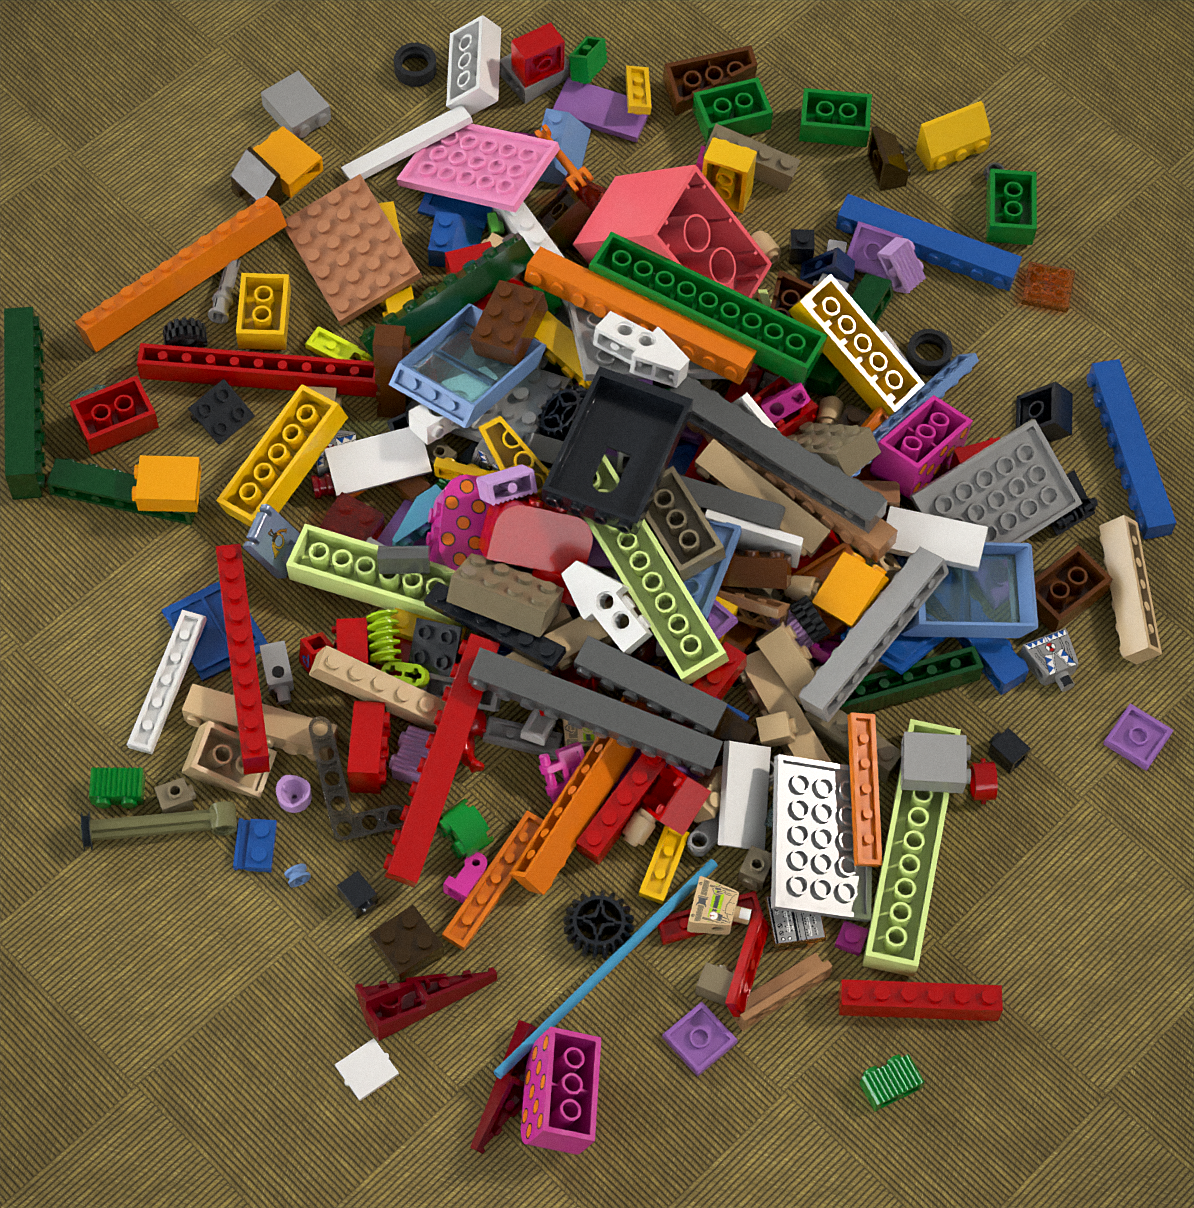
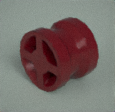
[311,472,335,500]

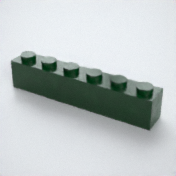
[805,273,893,397]
[47,458,200,525]
[839,645,984,714]

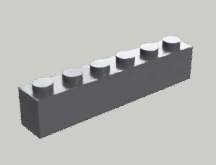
[573,636,727,737]

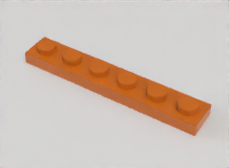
[847,712,883,867]
[442,810,543,951]

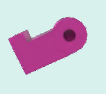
[761,382,811,424]
[443,852,487,904]

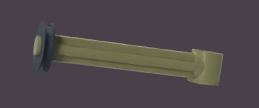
[79,801,237,851]

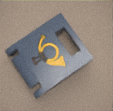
[243,504,300,578]

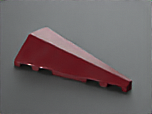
[355,967,497,1041]
[470,1020,537,1154]

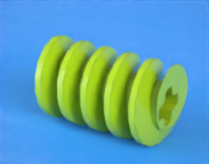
[366,609,402,665]

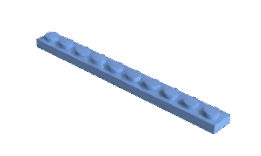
[851,353,979,478]

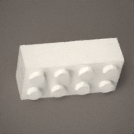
[446,15,501,116]

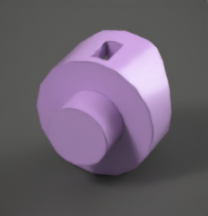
[276,775,312,813]

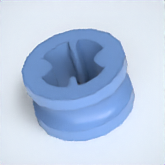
[284,864,311,887]

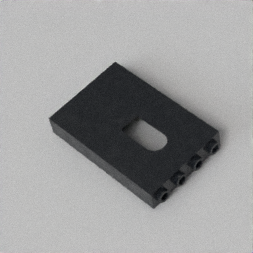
[542,366,693,536]

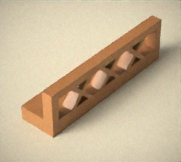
[717,586,790,630]
[727,952,833,1032]

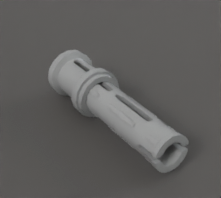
[208,259,241,324]

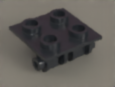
[188,379,255,446]
[1051,470,1098,536]
[408,618,463,677]

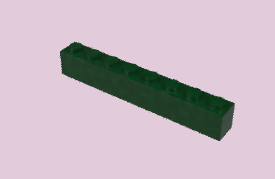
[359,233,534,359]

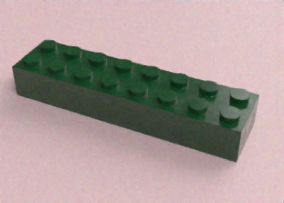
[4,307,46,500]

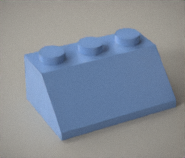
[538,108,591,186]

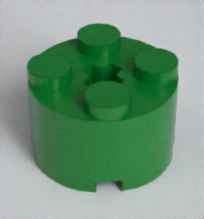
[436,798,494,859]

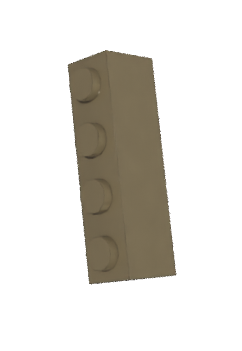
[703,124,800,192]
[805,709,901,783]

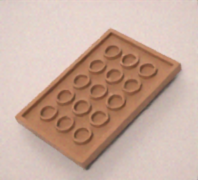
[284,174,423,326]

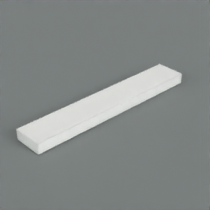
[341,104,473,180]
[127,610,207,755]

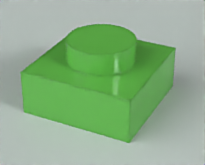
[487,212,504,236]

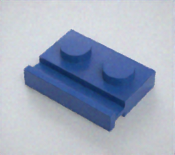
[233,818,277,872]

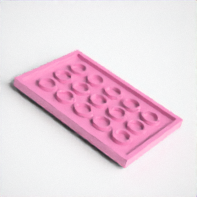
[396,124,560,213]

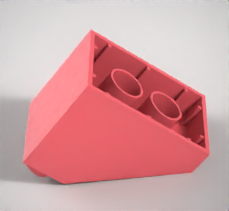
[573,164,772,299]

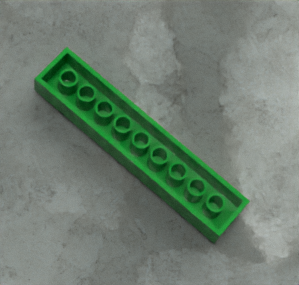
[589,232,828,385]

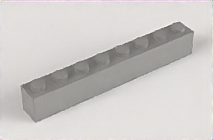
[798,547,949,723]

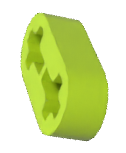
[381,661,430,689]

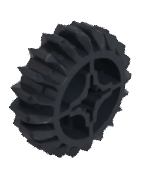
[536,384,588,441]
[563,889,634,960]

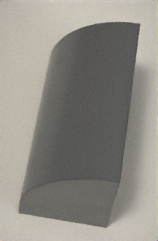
[377,545,430,574]

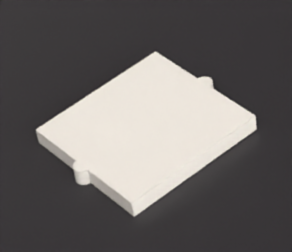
[335,1038,399,1101]

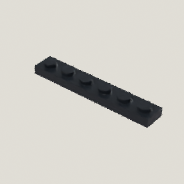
[424,582,566,672]

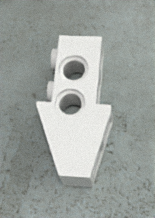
[593,311,690,388]
[408,367,498,445]
[561,561,653,654]

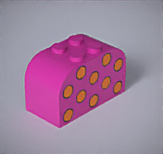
[870,395,973,501]
[426,475,497,571]
[521,1027,601,1155]

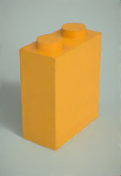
[253,126,324,198]
[132,455,202,512]
[812,552,891,628]

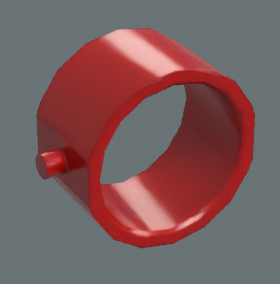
[969,758,998,804]

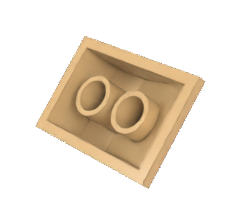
[181,720,277,799]

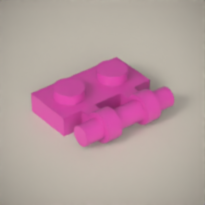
[539,742,585,804]

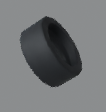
[394,42,437,87]
[906,329,953,376]

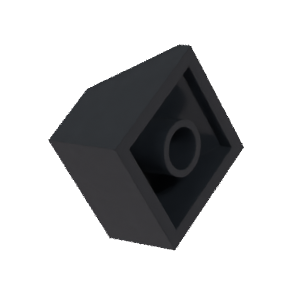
[1016,381,1073,442]

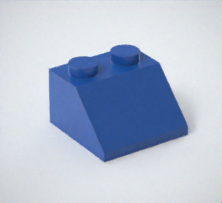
[428,211,482,268]

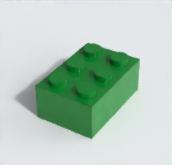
[692,77,773,145]
[799,88,872,147]
[986,169,1037,245]

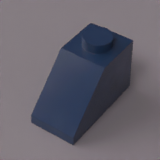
[800,247,855,285]

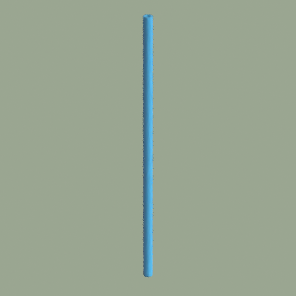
[493,859,718,1079]

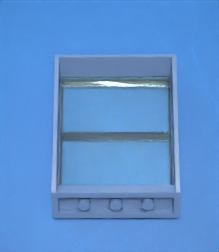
[389,303,547,428]
[897,542,1038,638]

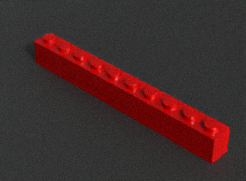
[137,343,377,397]
[215,544,270,775]
[383,633,500,887]
[576,642,747,865]

